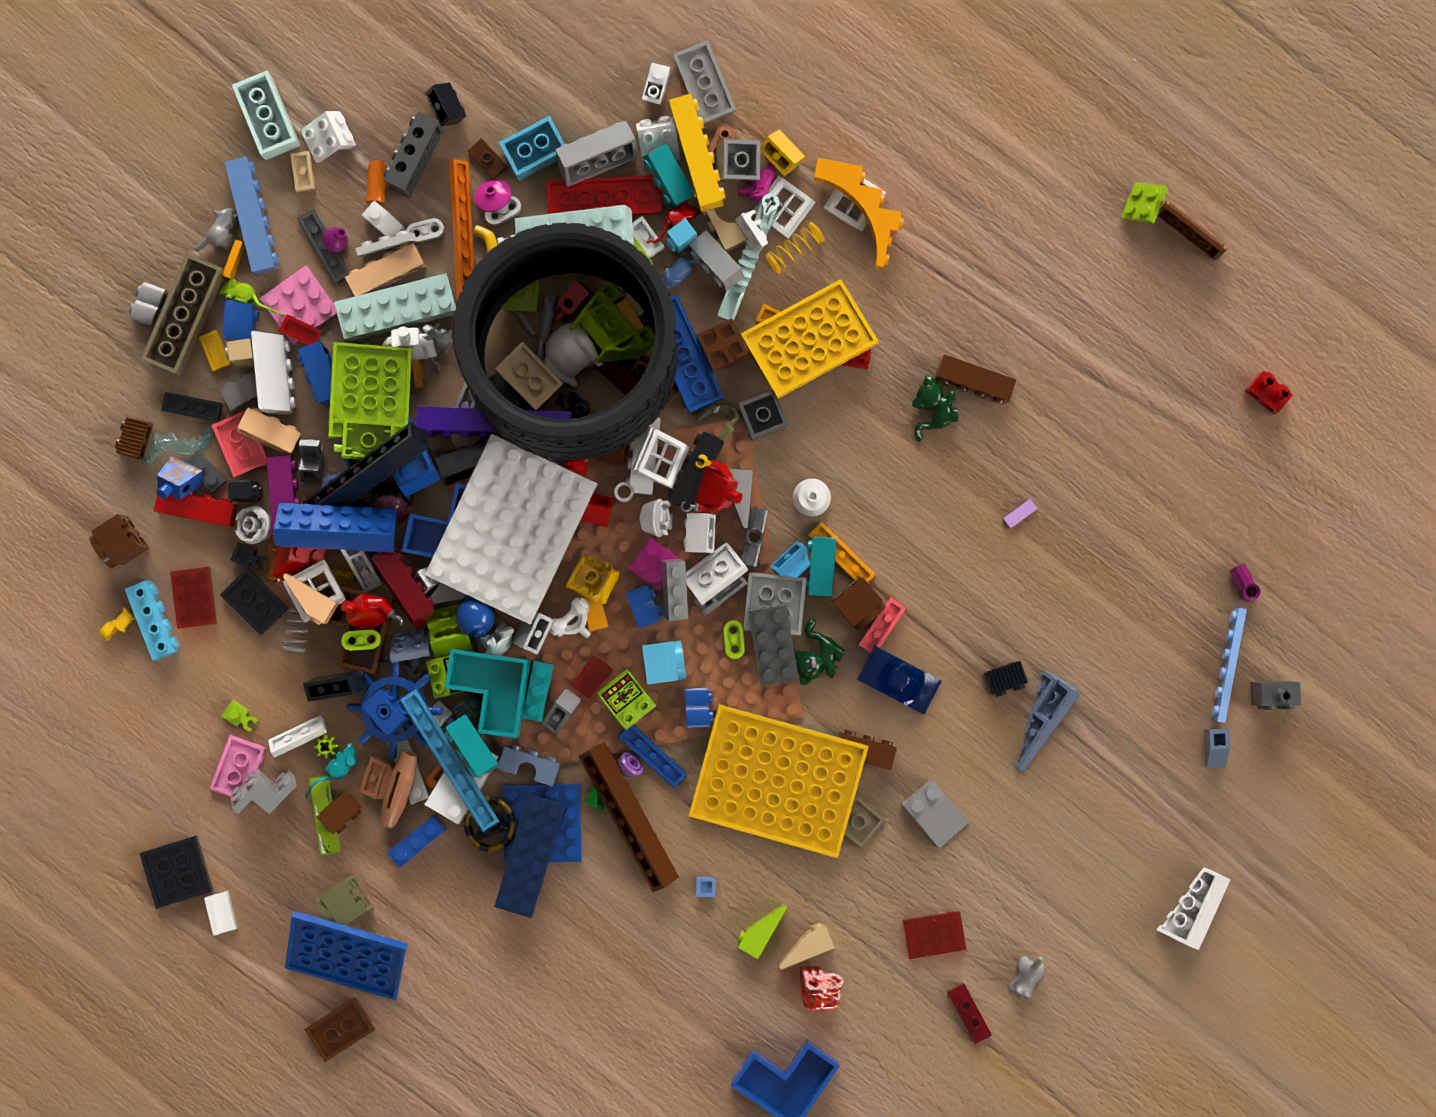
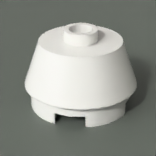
[793,479,831,517]
[640,499,673,537]
[235,506,273,544]

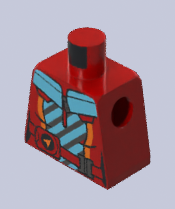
[554,280,594,322]

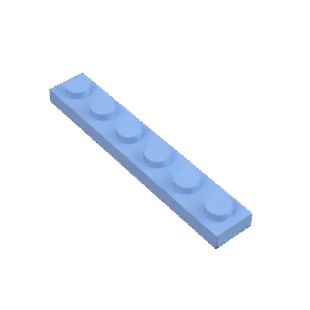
[1212,608,1247,723]

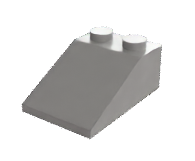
[902,779,968,848]

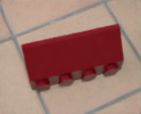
[371,550,435,630]

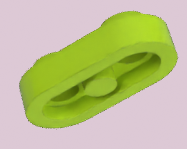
[723,621,745,659]
[341,630,381,651]

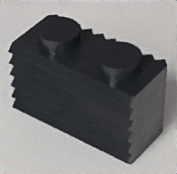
[425,82,466,127]
[228,480,263,502]
[982,661,1028,697]

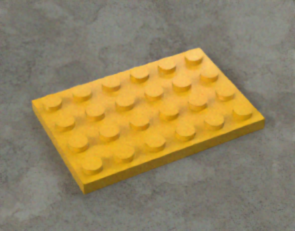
[741,279,879,399]

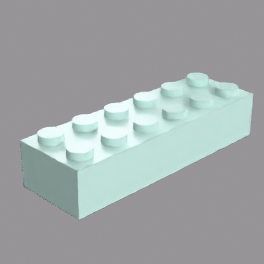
[515,205,634,245]
[334,273,456,343]

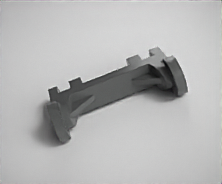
[381,653,424,683]

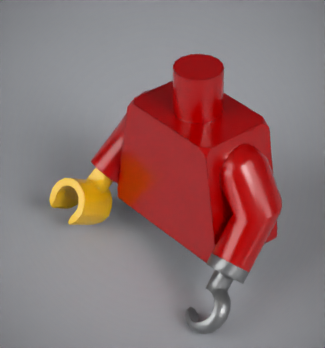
[681,454,742,514]
[341,594,403,643]

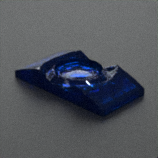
[857,645,942,714]

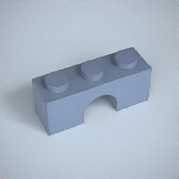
[497,743,561,787]

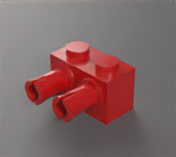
[1244,371,1293,415]

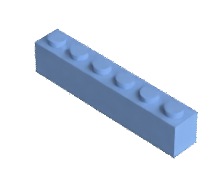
[224,156,279,276]

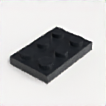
[220,568,289,635]

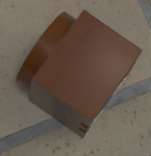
[697,319,748,374]
[89,514,149,569]
[831,576,886,631]

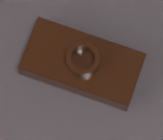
[468,138,508,179]

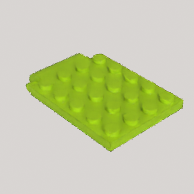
[328,342,412,459]

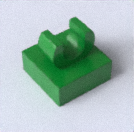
[584,787,605,809]

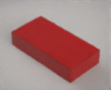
[279,314,323,345]

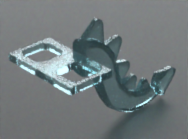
[144,424,215,467]

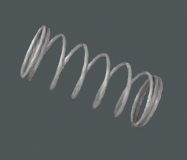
[281,600,311,653]

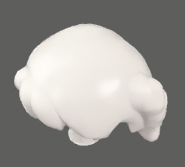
[544,321,603,388]

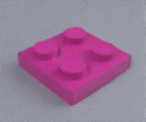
[628,537,682,591]

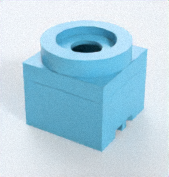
[642,641,686,684]

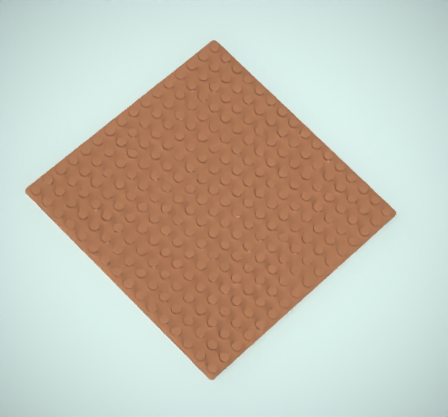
[447,418,803,775]

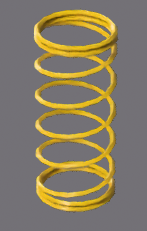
[765,222,825,274]

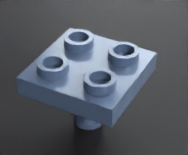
[390,628,430,668]

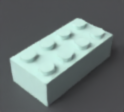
[232,71,300,160]

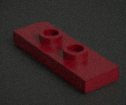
[947,982,992,1044]

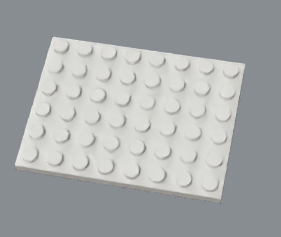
[425,434,597,625]

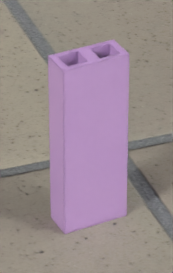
[1003,499,1038,528]

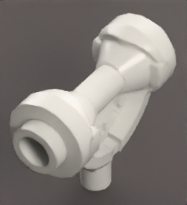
[549,597,591,638]

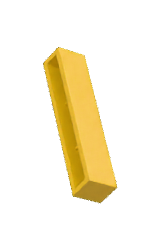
[669,93,726,212]

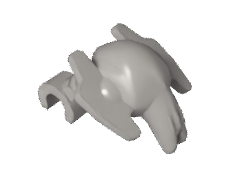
[422,323,453,355]

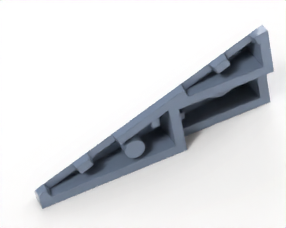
[1015,670,1081,771]

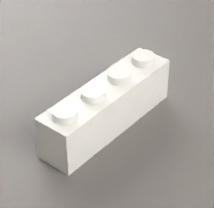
[1157,867,1231,950]

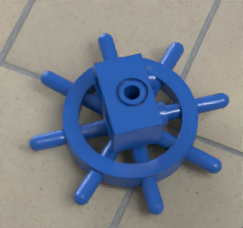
[346,662,443,759]

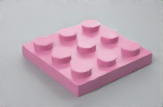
[260,265,337,345]

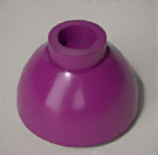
[322,227,348,253]

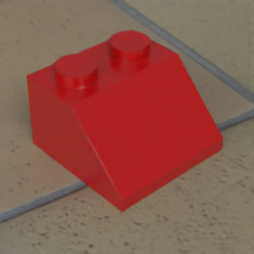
[272,546,325,583]

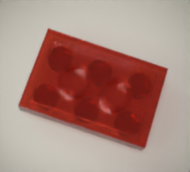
[170,567,217,629]
[902,910,967,959]

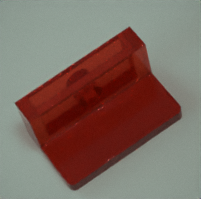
[570,655,612,698]

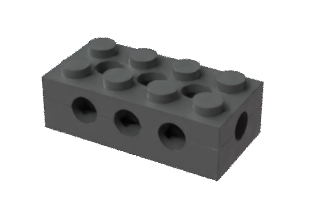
[383,112,444,198]

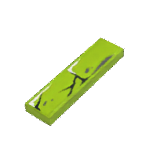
[309,775,341,855]

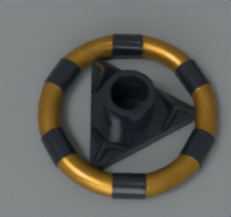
[464,796,517,853]

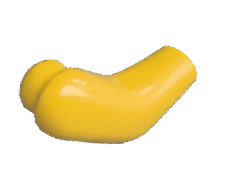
[473,225,498,253]

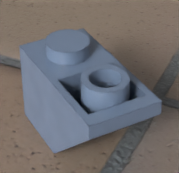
[1204,729,1230,768]

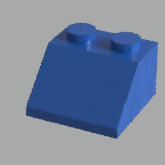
[223,300,260,342]

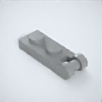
[694,575,748,616]

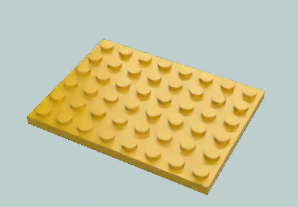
[689,704,869,858]

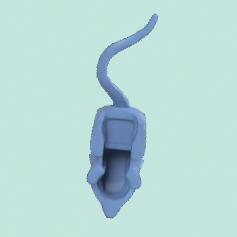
[663,257,701,288]

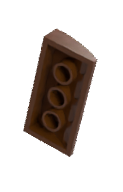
[1158,200,1227,261]

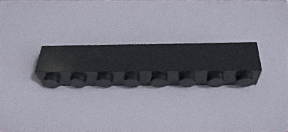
[303,422,428,506]

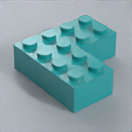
[445,649,531,738]

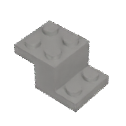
[231,769,297,814]

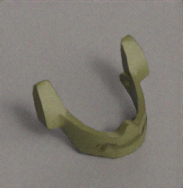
[695,403,741,440]

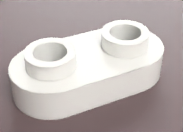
[485,196,521,226]
[406,218,445,243]

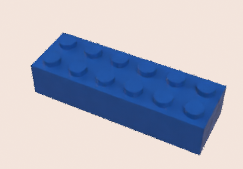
[274,503,397,552]

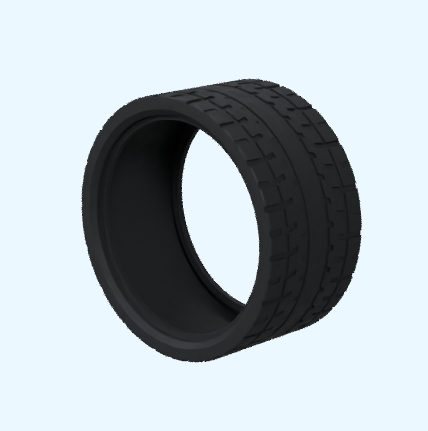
[453,222,677,461]

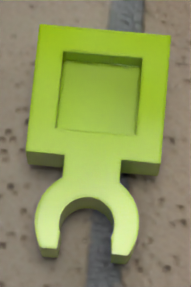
[221,700,259,732]

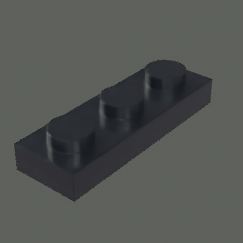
[161,392,223,422]

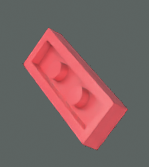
[858,597,906,656]

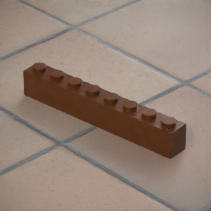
[578,742,679,892]

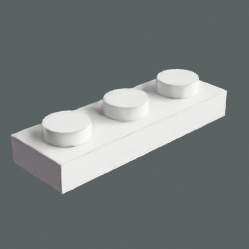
[355,230,416,256]
[268,715,327,758]

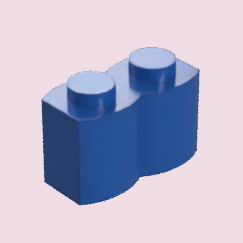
[625,584,663,629]
[685,687,714,728]

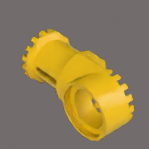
[98,607,136,641]

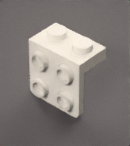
[301,111,356,163]
[636,116,680,165]

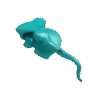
[304,743,358,797]

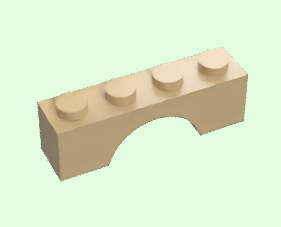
[692,182,746,252]

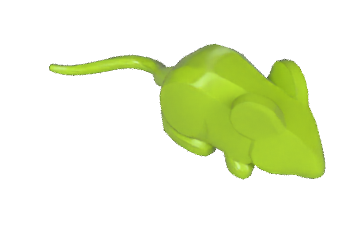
[218,278,284,316]

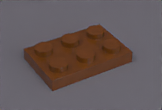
[304,997,375,1062]

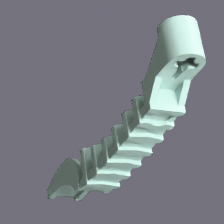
[717,193,779,321]

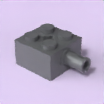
[1251,681,1301,710]

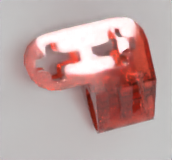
[800,965,843,1010]

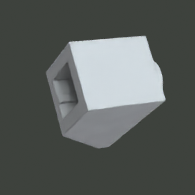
[642,63,671,105]

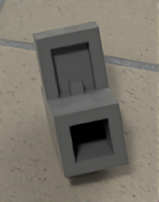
[299,439,324,483]

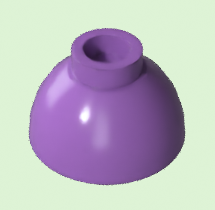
[618,752,643,777]

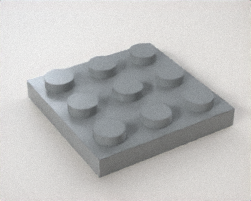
[743,572,807,636]

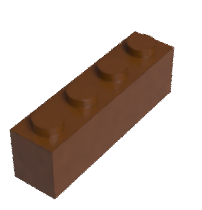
[935,354,1016,405]

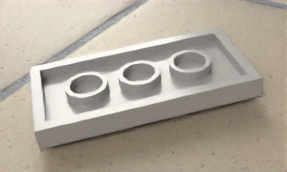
[673,40,736,124]

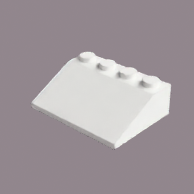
[251,331,297,416]

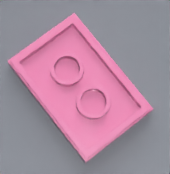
[209,735,267,797]

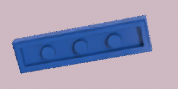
[618,724,687,788]

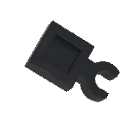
[230,542,268,570]

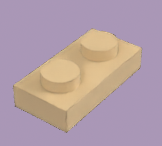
[290,151,316,193]

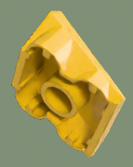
[566,555,619,605]

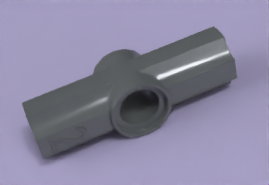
[741,507,769,567]

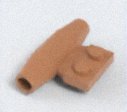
[359,750,418,828]

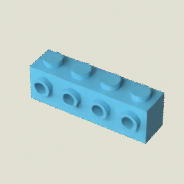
[125,580,179,661]

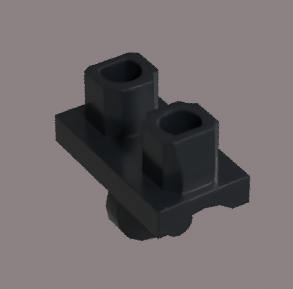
[556,390,591,418]

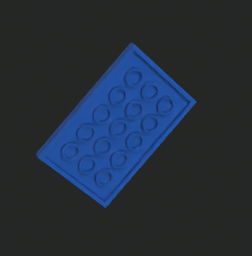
[285,911,408,1000]

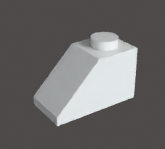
[362,201,406,238]

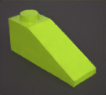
[736,904,787,959]

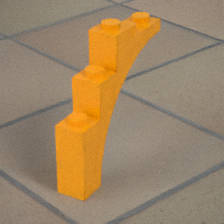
[813,158,904,270]

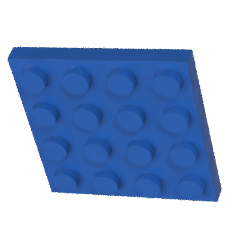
[503,784,582,863]

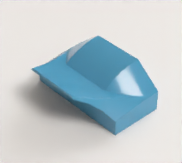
[769,541,810,578]

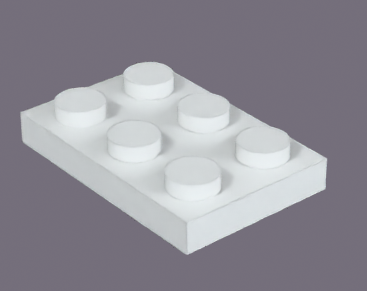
[686,542,748,605]

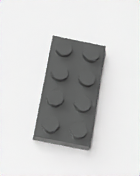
[748,604,799,686]

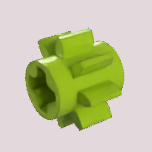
[314,734,339,759]

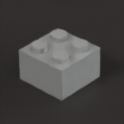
[716,139,760,181]

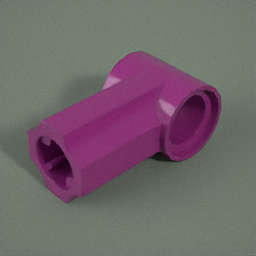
[1229,563,1261,602]

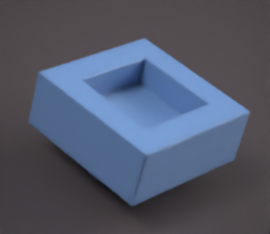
[696,877,716,897]

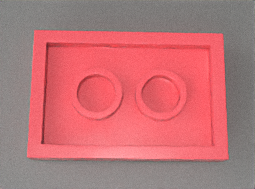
[212,410,268,478]

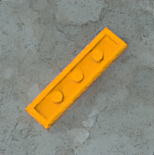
[808,522,876,583]

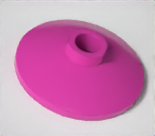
[474,179,512,212]

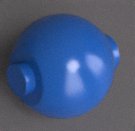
[456,595,495,638]

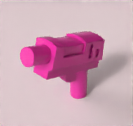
[737,162,775,203]

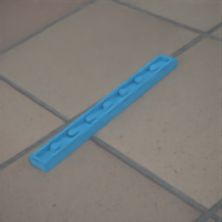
[399,689,499,832]

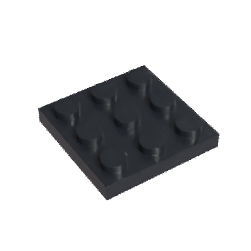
[139,835,214,909]

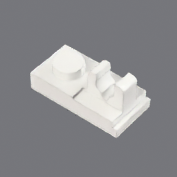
[735,210,768,252]

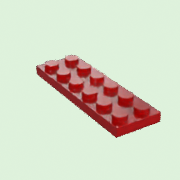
[546,175,662,215]

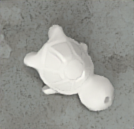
[479,621,514,656]

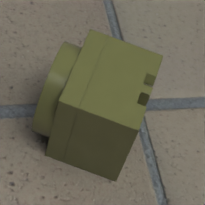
[316,875,373,926]

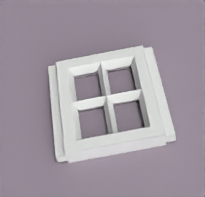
[754,176,815,239]
[824,179,886,231]
[633,427,689,489]
[283,560,346,623]

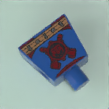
[156,456,203,499]

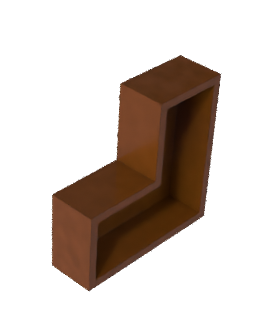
[316,581,396,674]

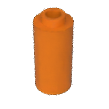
[366,160,388,205]

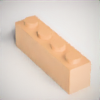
[345,243,426,296]

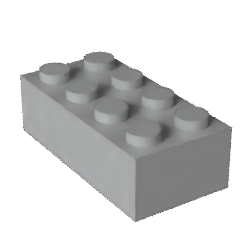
[555,121,637,187]

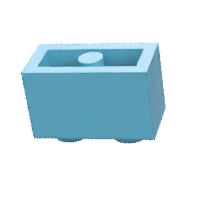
[666,218,697,255]

